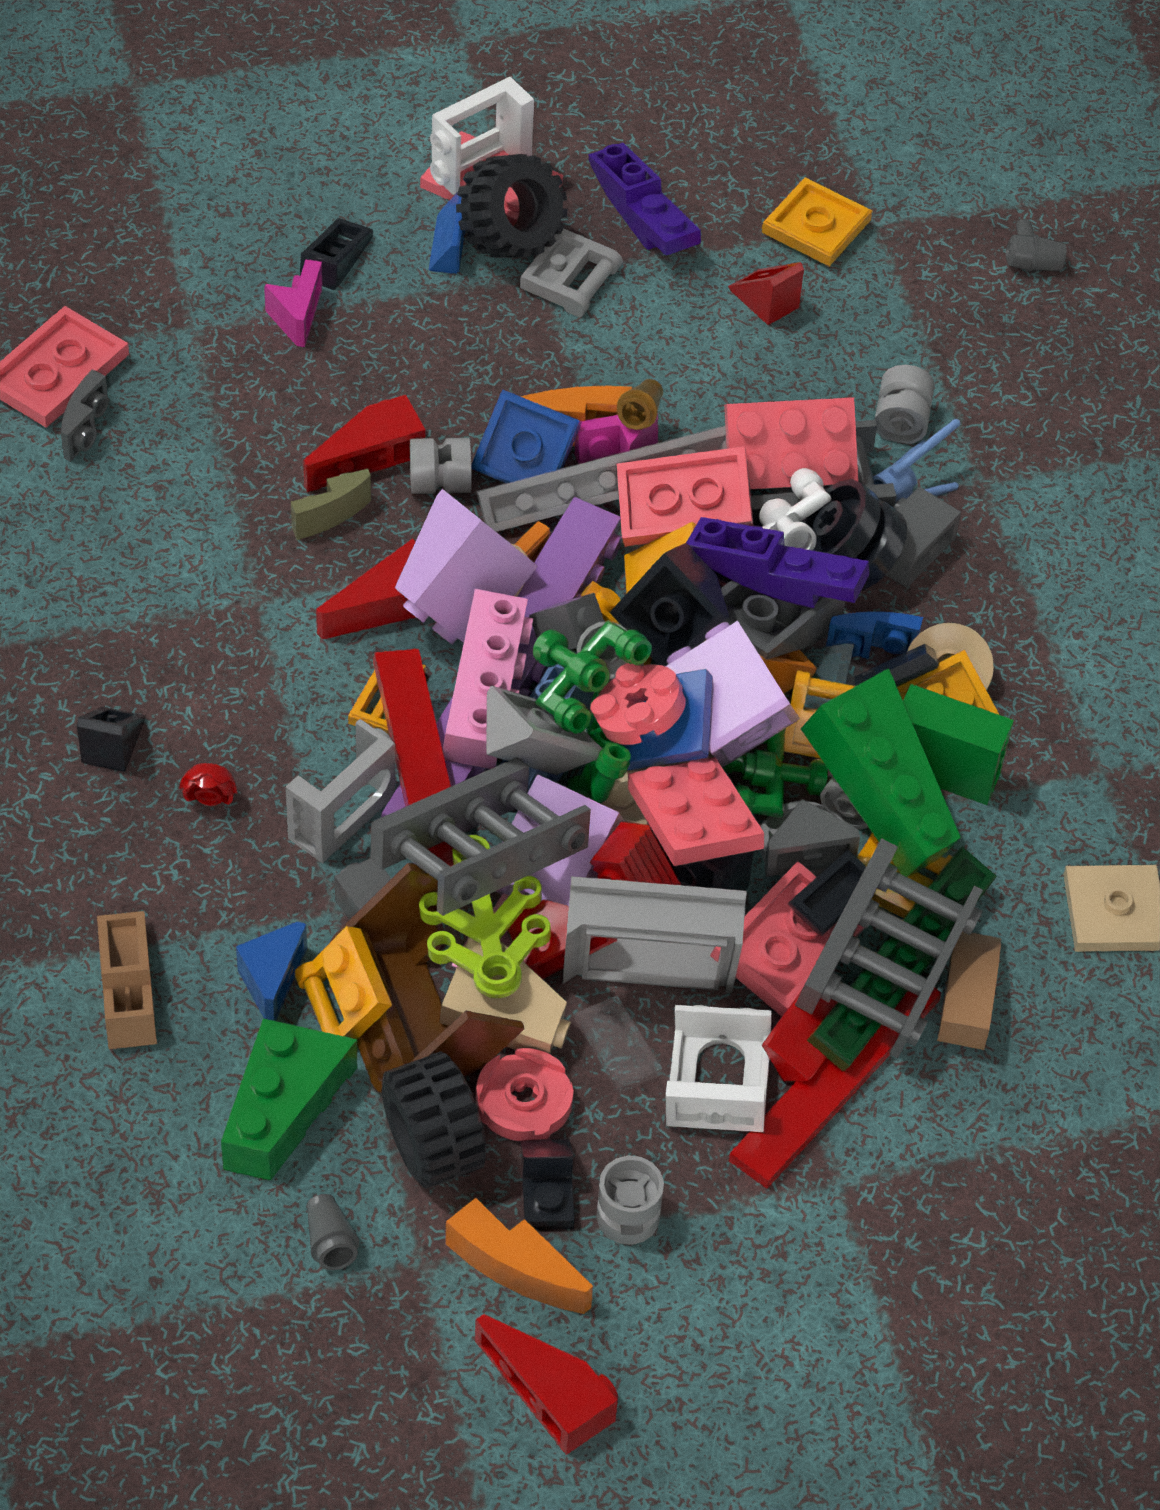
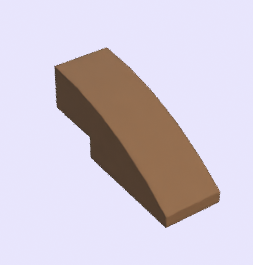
[97,911,157,1049]
[937,932,1001,1050]

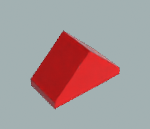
[728,262,804,325]

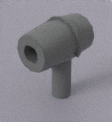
[1006,219,1067,272]

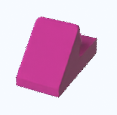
[264,260,322,347]
[575,414,658,464]

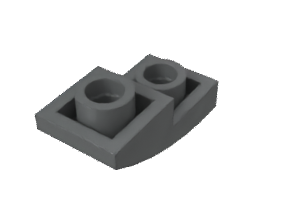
[61,369,109,462]

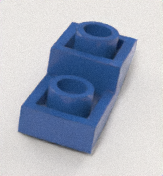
[826,611,923,659]

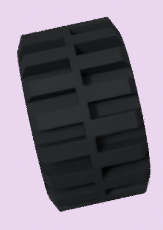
[456,154,568,258]
[382,1051,486,1189]

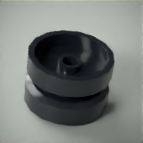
[802,479,907,591]

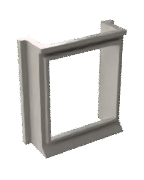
[562,876,746,993]

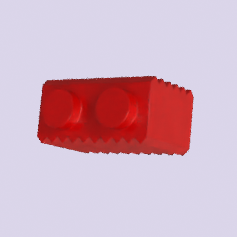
[589,822,682,886]

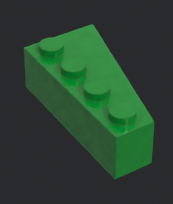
[800,668,961,877]

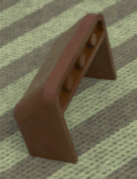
[330,863,525,1093]

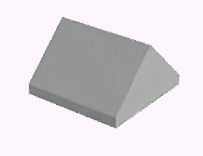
[486,685,602,775]

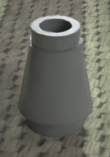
[306,1194,359,1270]

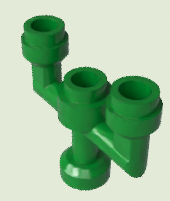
[533,620,652,734]
[566,684,631,803]
[734,729,828,818]

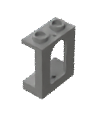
[286,719,395,864]

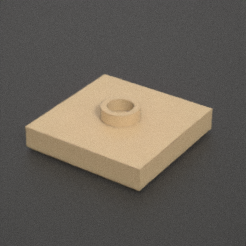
[1063,865,1160,952]

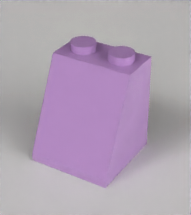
[395,489,538,645]
[666,621,800,767]
[496,774,625,906]

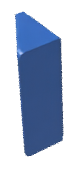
[429,192,466,273]

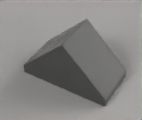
[764,799,860,877]

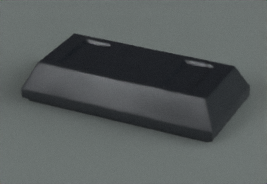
[854,644,939,687]
[788,850,866,936]

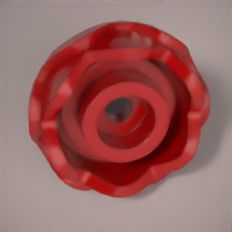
[179,763,237,806]

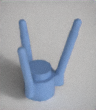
[873,419,960,503]

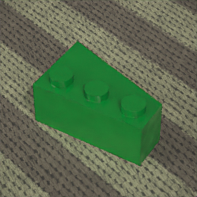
[221,1018,358,1180]

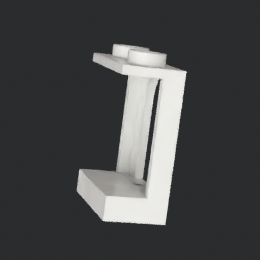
[430,77,534,195]
[666,1005,771,1132]

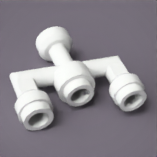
[759,468,831,551]

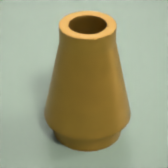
[617,379,663,430]

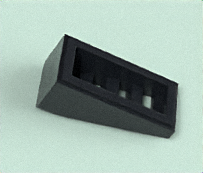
[300,218,373,290]

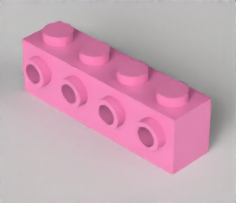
[443,589,533,769]

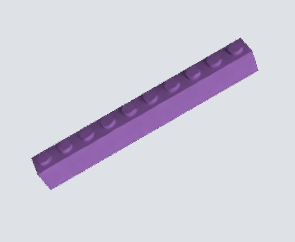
[381,497,622,818]

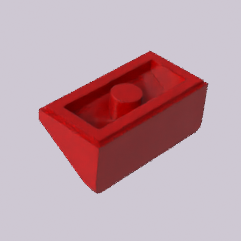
[761,990,837,1081]

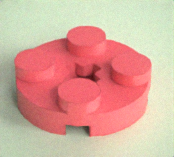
[590,663,686,745]
[476,1048,573,1141]

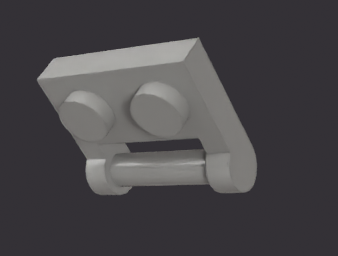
[520,229,623,318]

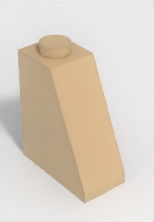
[440,937,571,1054]

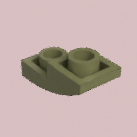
[291,469,371,540]

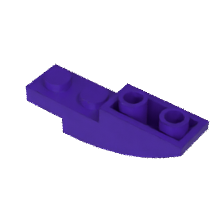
[588,143,701,256]
[686,517,869,608]

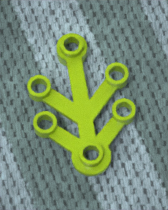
[419,835,551,999]

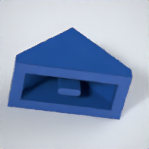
[236,922,307,1021]

